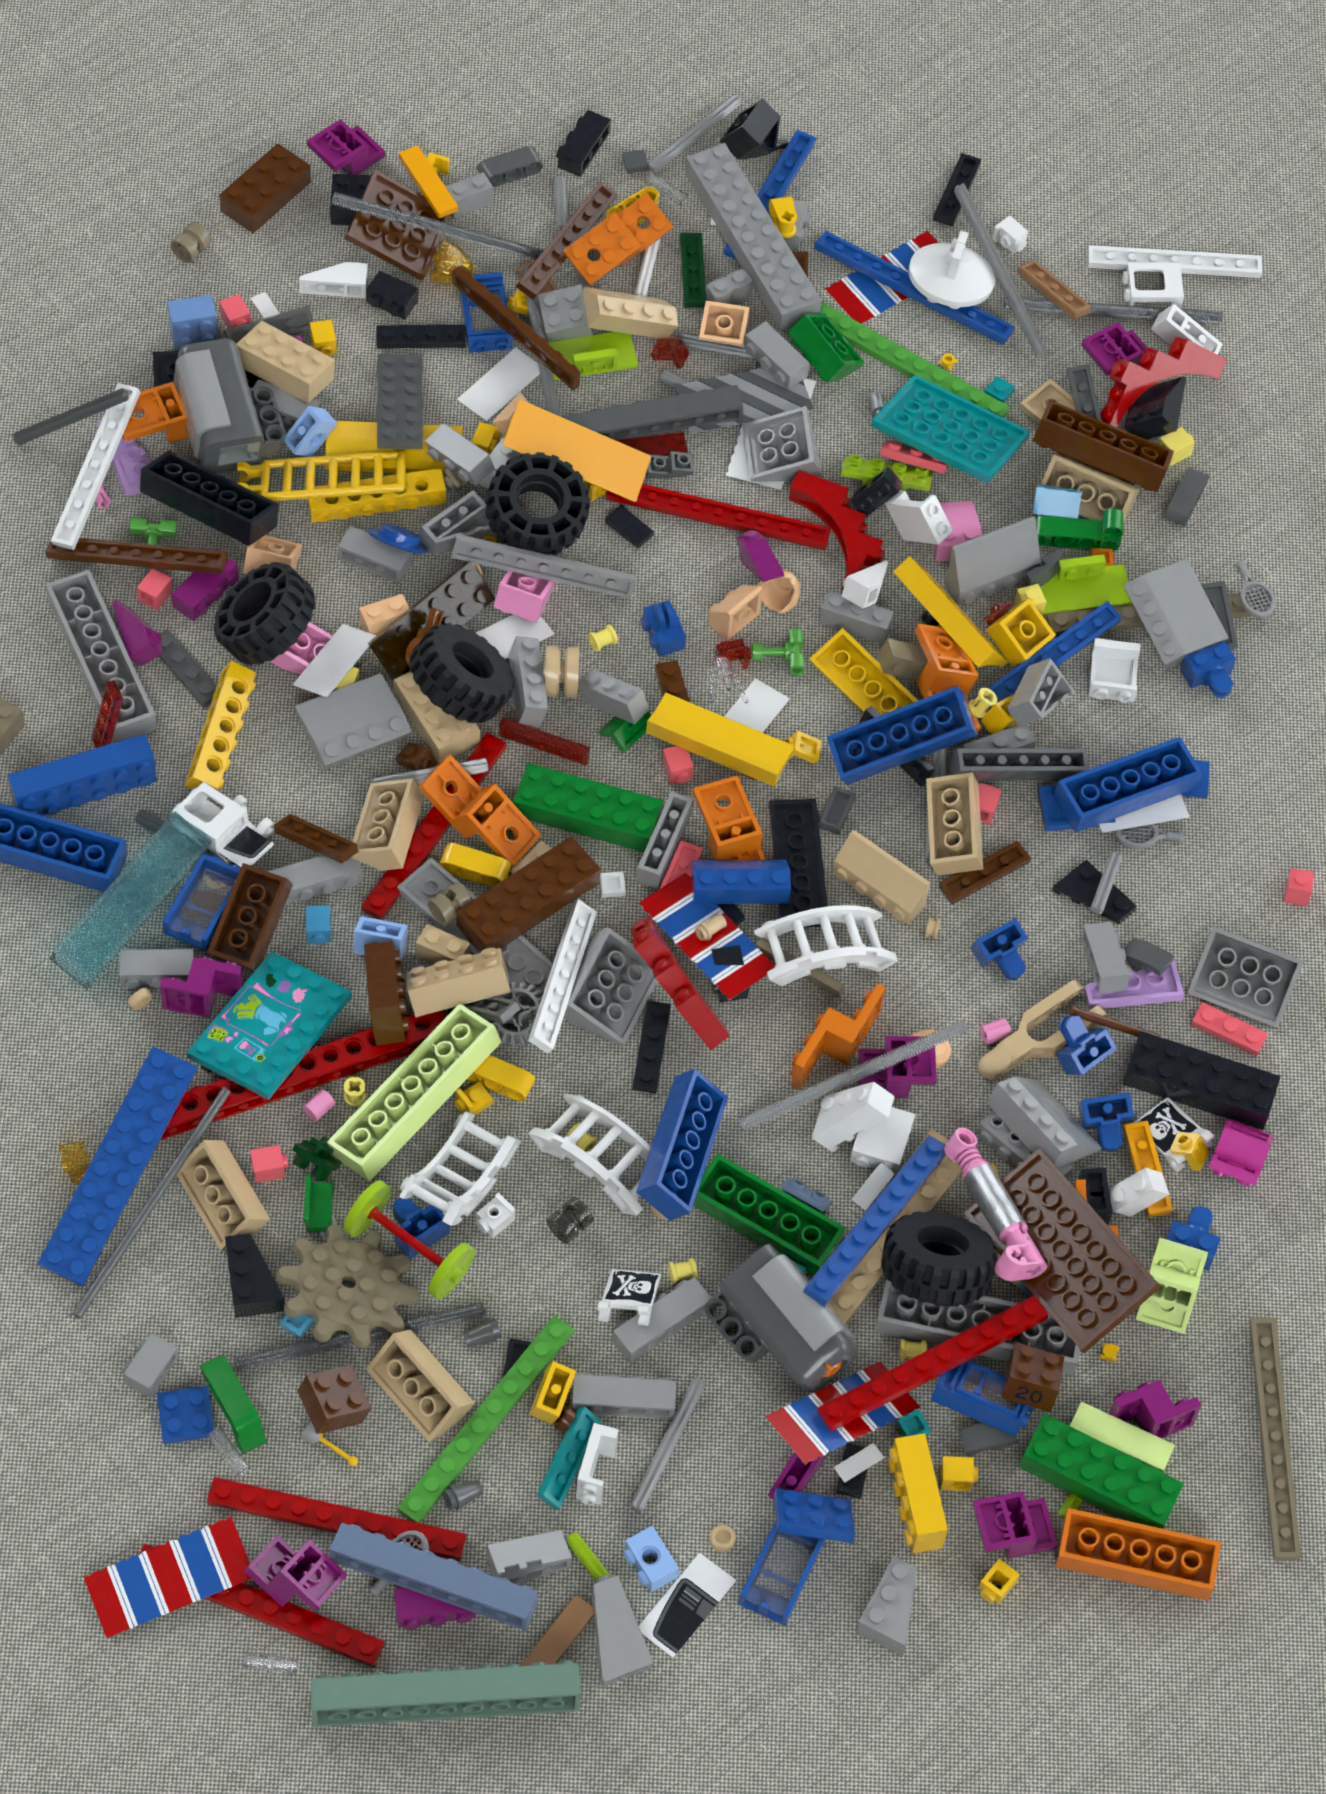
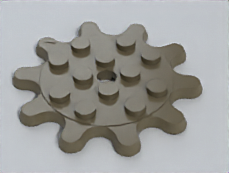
[275,1224,420,1348]

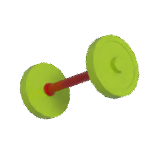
[344,1180,476,1300]

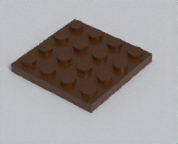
[345,169,450,281]

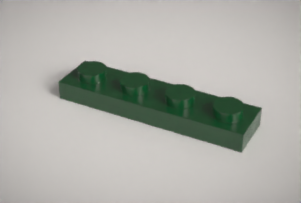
[680,233,706,308]

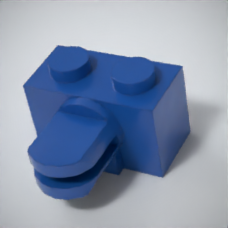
[640,600,686,657]
[1180,641,1236,698]
[970,918,1028,980]
[1056,1016,1117,1075]
[1078,1092,1134,1152]
[393,1197,450,1259]
[1167,1206,1221,1271]

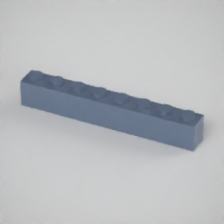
[329,1523,538,1631]

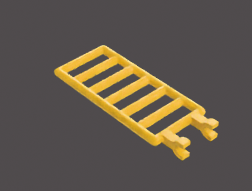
[237,451,406,501]

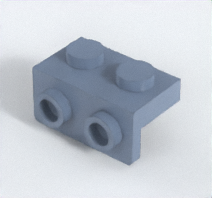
[781,1178,832,1216]

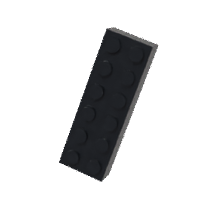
[140,450,279,546]
[1123,1031,1281,1130]

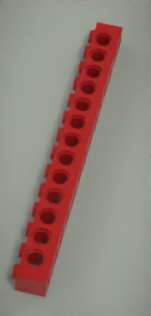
[160,1010,446,1141]

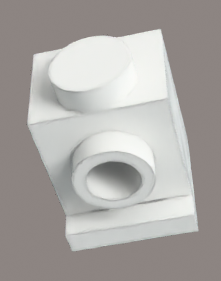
[992,216,1028,254]
[476,1192,516,1238]

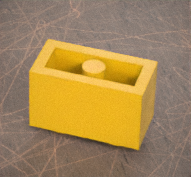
[529,1361,576,1424]

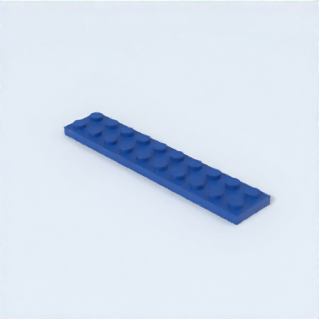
[37,1046,197,1287]

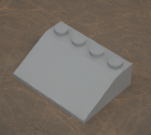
[945,516,1041,606]
[1124,559,1229,670]
[294,673,412,771]
[1187,926,1304,1028]
[563,927,658,1046]
[987,1076,1102,1168]

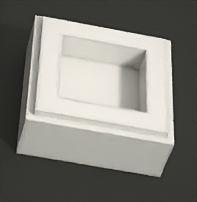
[600,871,626,898]

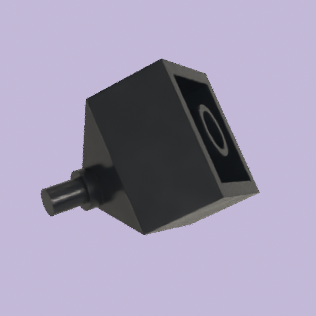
[720,98,788,159]

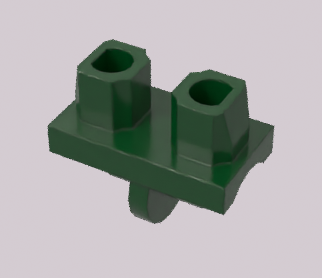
[292,1136,342,1181]

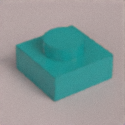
[984,376,1015,403]
[895,1409,932,1437]

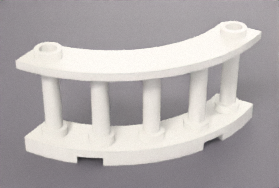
[754,905,898,986]
[528,1093,651,1216]
[399,1111,521,1226]

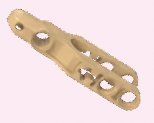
[978,979,1108,1080]

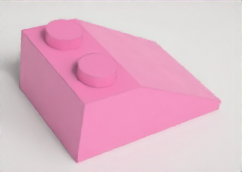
[933,501,982,561]
[494,571,556,622]
[270,622,333,674]

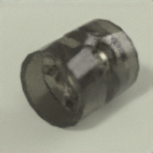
[546,1197,594,1244]

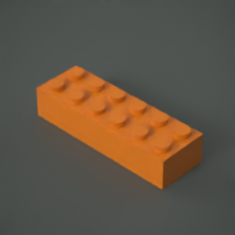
[1055,1508,1221,1601]

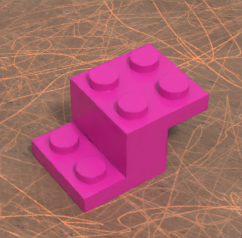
[1208,1118,1274,1186]

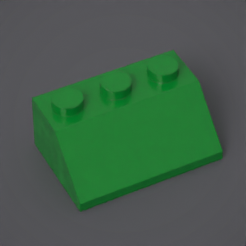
[787,314,865,382]

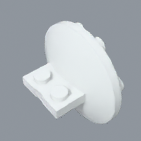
[908,230,995,309]

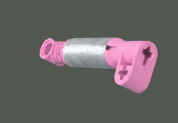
[944,1127,1047,1281]

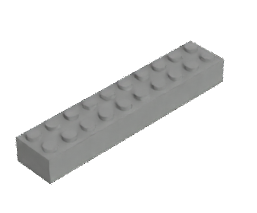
[685,143,822,331]

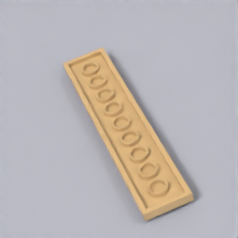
[828,1129,962,1325]

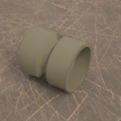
[170,222,212,263]
[428,882,472,926]

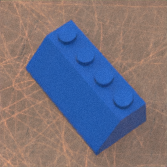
[691,860,791,904]

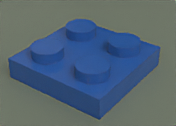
[157,1386,215,1444]

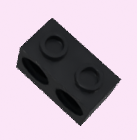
[850,466,903,517]
[1078,1168,1112,1225]

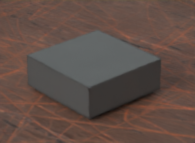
[623,149,648,174]

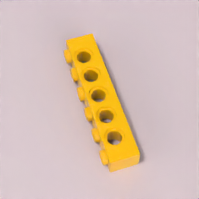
[307,468,446,523]
[184,660,256,797]

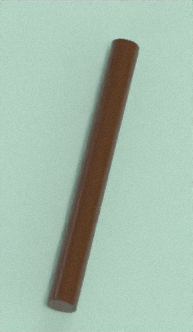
[1069,1006,1161,1037]

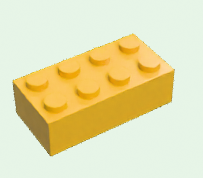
[887,1434,948,1554]

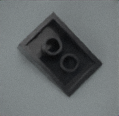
[1125,376,1186,440]

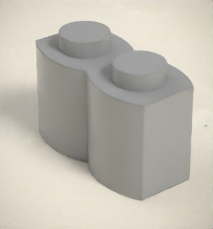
[706,269,752,305]

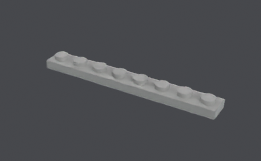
[451,534,636,599]

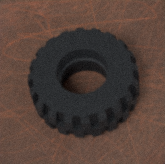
[485,452,590,555]
[214,562,315,665]
[410,623,514,723]
[881,1211,998,1307]

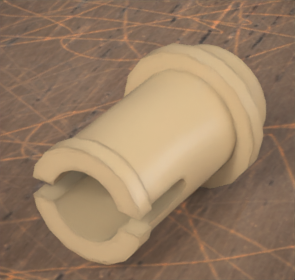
[695,914,727,941]

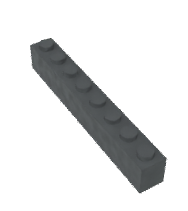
[562,385,743,442]

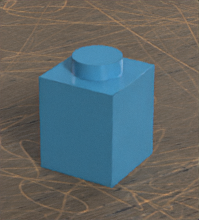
[305,905,331,945]

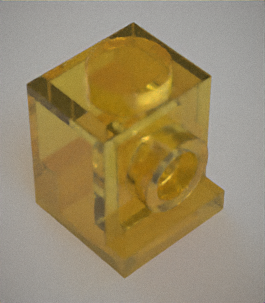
[59,1141,88,1183]

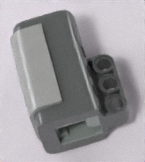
[173,338,285,473]
[704,1244,858,1392]

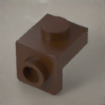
[395,742,437,770]

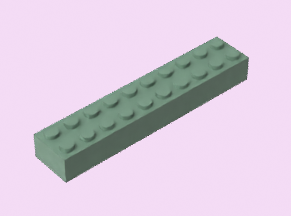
[310,1660,581,1727]

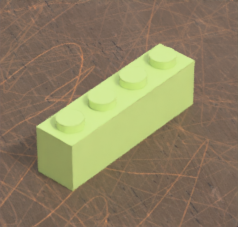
[1070,1402,1175,1472]

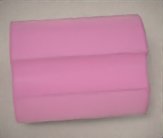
[980,1018,1012,1045]
[302,1089,335,1122]

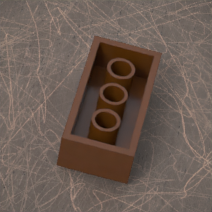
[219,143,311,234]
[207,863,293,973]
[364,941,409,1046]

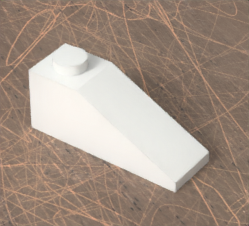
[299,262,368,298]
[1151,304,1223,354]

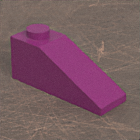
[736,531,784,582]
[112,600,163,666]
[768,1451,830,1499]

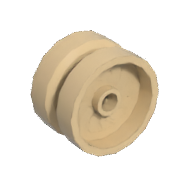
[543,646,580,698]

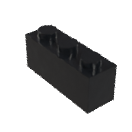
[556,110,611,177]

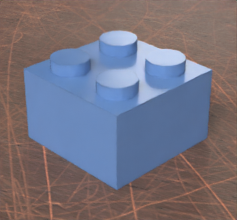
[167,295,218,350]

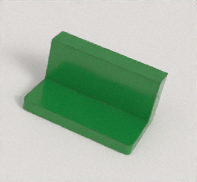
[599,711,651,751]
[304,1174,334,1232]

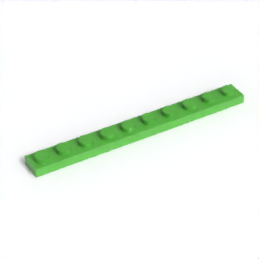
[820,303,1010,418]
[397,1315,575,1523]

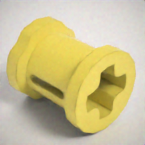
[588,624,618,652]
[968,688,997,718]
[344,1077,366,1108]
[566,1122,598,1152]
[668,1258,698,1284]
[899,1339,927,1362]

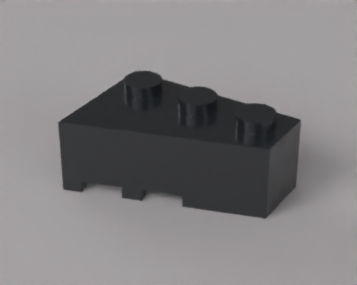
[225,1233,285,1318]

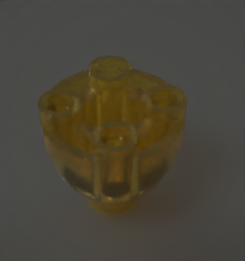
[430,240,477,285]

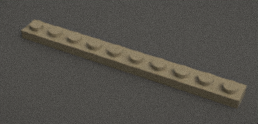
[1046,591,1273,637]
[1249,1318,1301,1561]

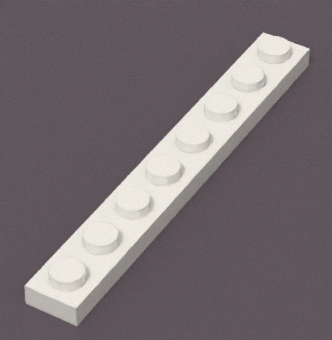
[1088,245,1262,278]
[51,383,141,550]
[528,899,597,1054]

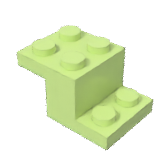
[1136,1238,1208,1334]

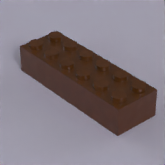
[1032,400,1174,492]
[456,836,601,953]

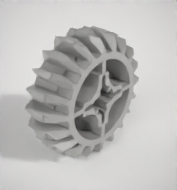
[486,982,543,1047]

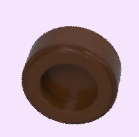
[553,1405,576,1432]

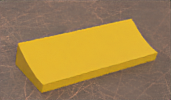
[325,421,463,476]
[893,556,1008,668]
[809,628,919,715]
[646,693,794,787]

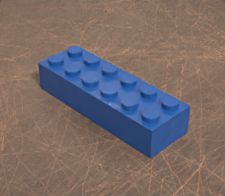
[826,686,978,785]
[8,734,157,816]
[1053,737,1203,833]
[0,804,128,894]
[636,1069,728,1221]

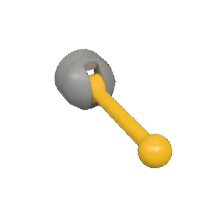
[301,1422,358,1466]

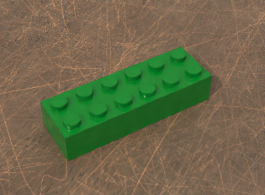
[513,763,664,852]
[693,1153,846,1276]
[1018,1413,1184,1529]

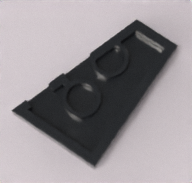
[1052,860,1137,924]

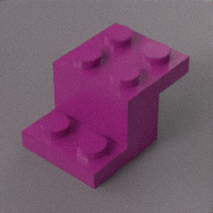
[307,119,386,175]
[1081,322,1147,376]
[160,957,243,1018]
[858,1036,937,1098]
[1109,1380,1202,1438]
[972,1491,1058,1559]
[244,1535,348,1612]

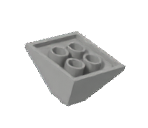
[743,406,822,482]

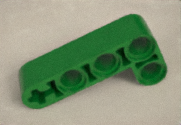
[1035,508,1123,551]
[199,1355,267,1454]

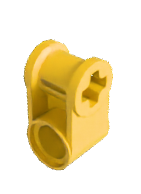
[769,196,797,238]

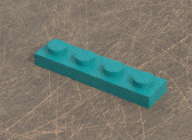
[537,1407,601,1509]

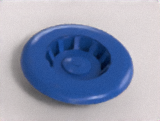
[368,523,429,554]

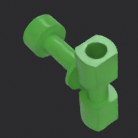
[130,517,178,569]
[752,628,804,675]

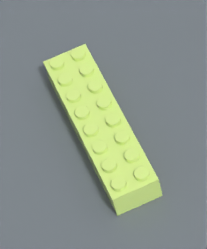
[327,1003,501,1182]

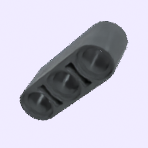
[477,146,543,187]
[1164,467,1209,526]

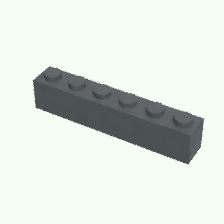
[946,748,1089,780]

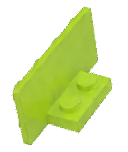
[548,332,638,380]
[841,455,933,505]
[1040,554,1132,616]

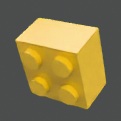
[986,598,1056,667]

